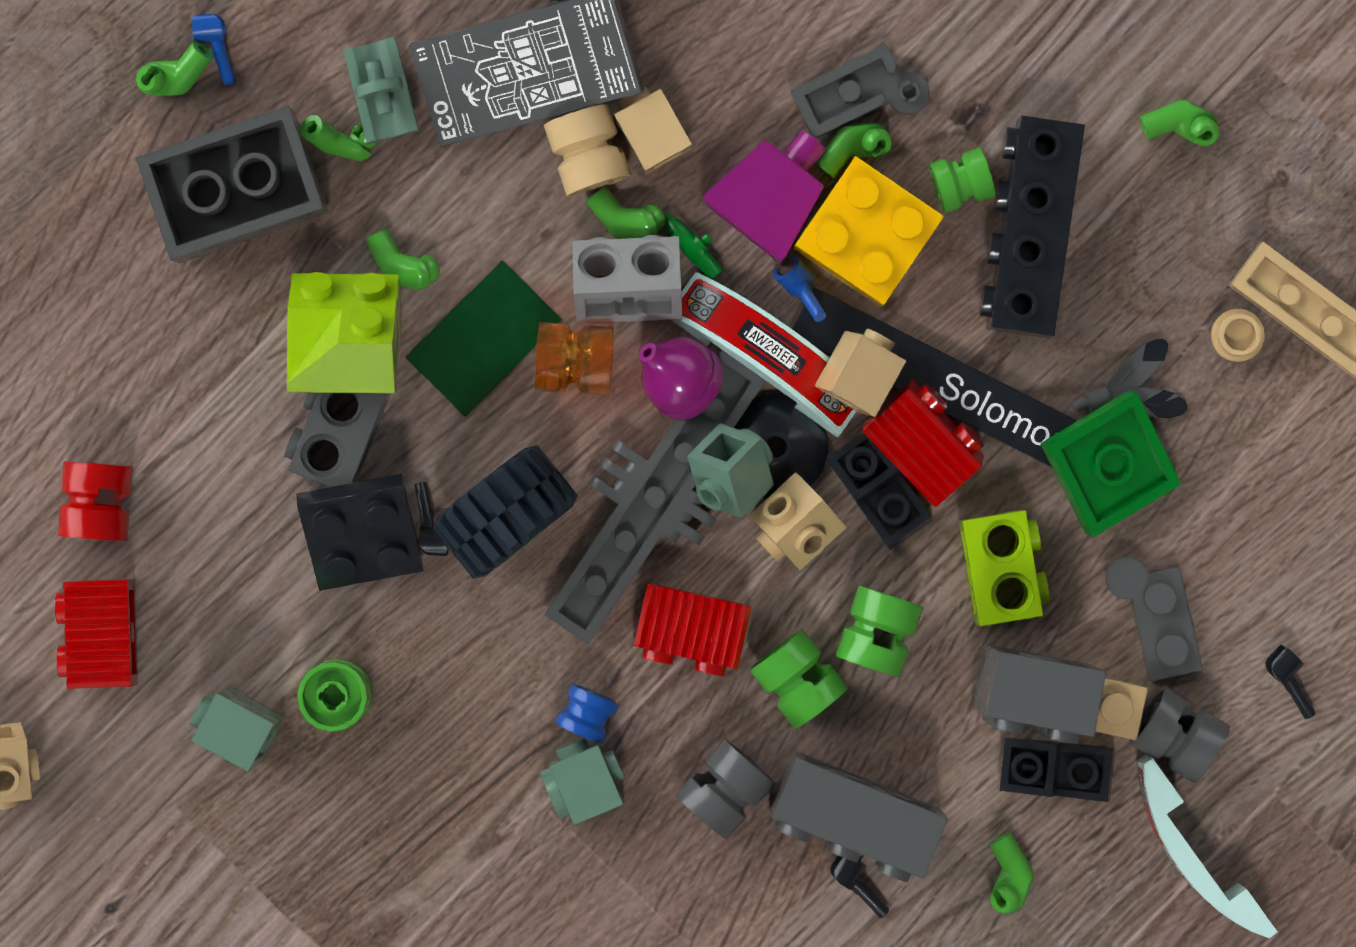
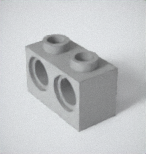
[572,235,682,324]

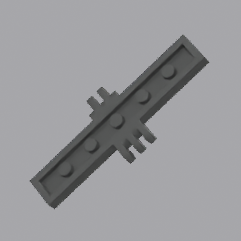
[544,350,766,644]

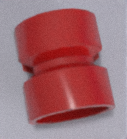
[58,461,133,541]

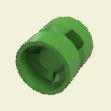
[835,585,924,678]
[749,628,849,729]
[297,658,373,732]

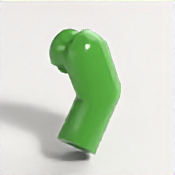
[136,41,214,96]
[1138,100,1220,147]
[300,115,378,162]
[815,123,892,179]
[585,186,665,239]
[365,228,440,291]
[988,832,1034,914]

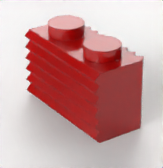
[862,379,984,508]
[55,579,138,689]
[633,582,752,677]

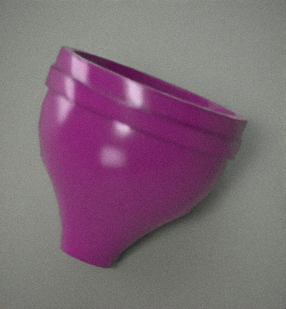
[639,336,723,421]

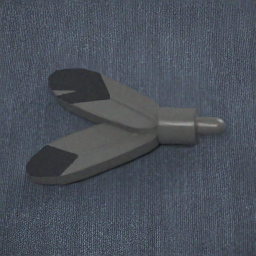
[1073,339,1188,418]

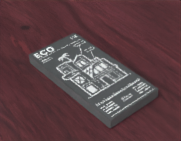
[409,0,644,147]

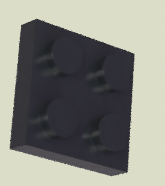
[296,474,424,591]

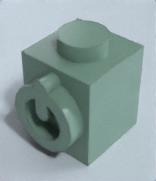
[687,423,774,519]
[540,738,625,825]

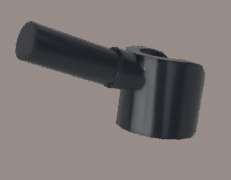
[414,482,449,556]
[1265,645,1316,719]
[830,855,889,918]

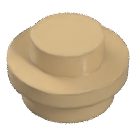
[1211,309,1265,362]

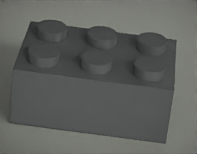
[136,106,329,263]
[972,644,1106,744]
[769,750,948,882]

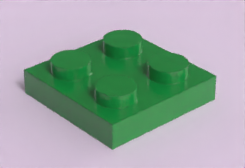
[1040,390,1181,538]

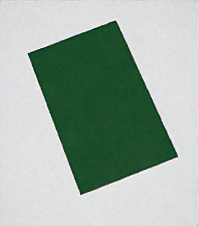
[405,261,562,417]

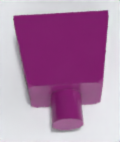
[702,130,826,264]

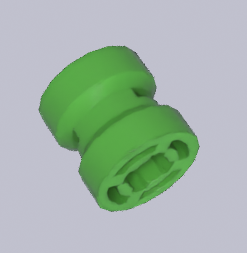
[928,147,996,214]

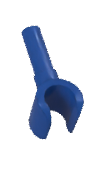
[192,14,236,86]
[772,255,826,322]

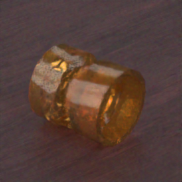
[535,322,614,395]

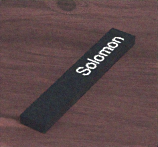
[792,287,1077,468]

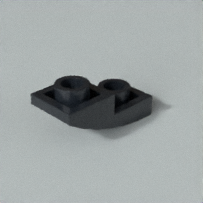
[826,432,933,550]
[999,738,1115,802]

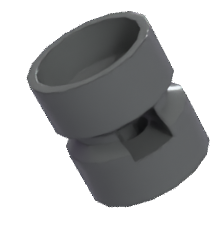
[1129,686,1230,783]
[676,738,776,840]

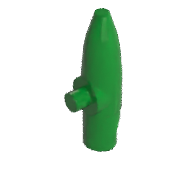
[664,212,724,280]

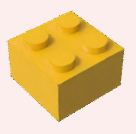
[793,156,944,308]

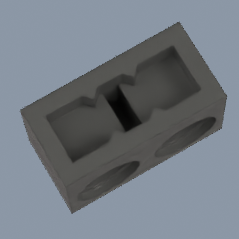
[284,392,390,487]

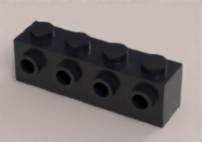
[979,115,1085,338]

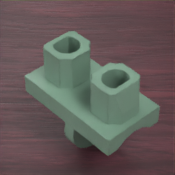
[343,37,419,144]

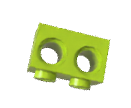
[958,510,1050,626]

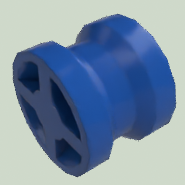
[555,683,620,744]

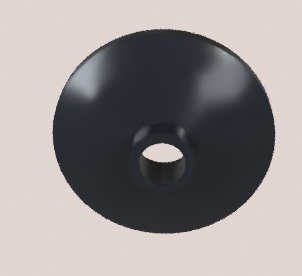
[734,394,828,499]

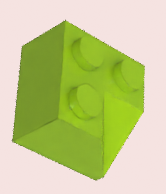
[286,272,402,393]

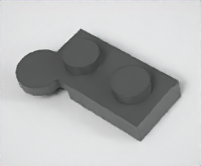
[790,44,930,139]
[1105,557,1203,682]

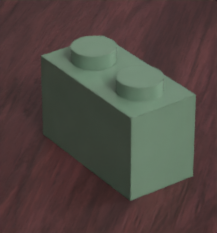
[190,687,285,772]

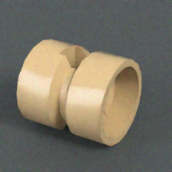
[544,104,631,197]

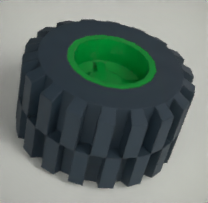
[433,445,578,579]

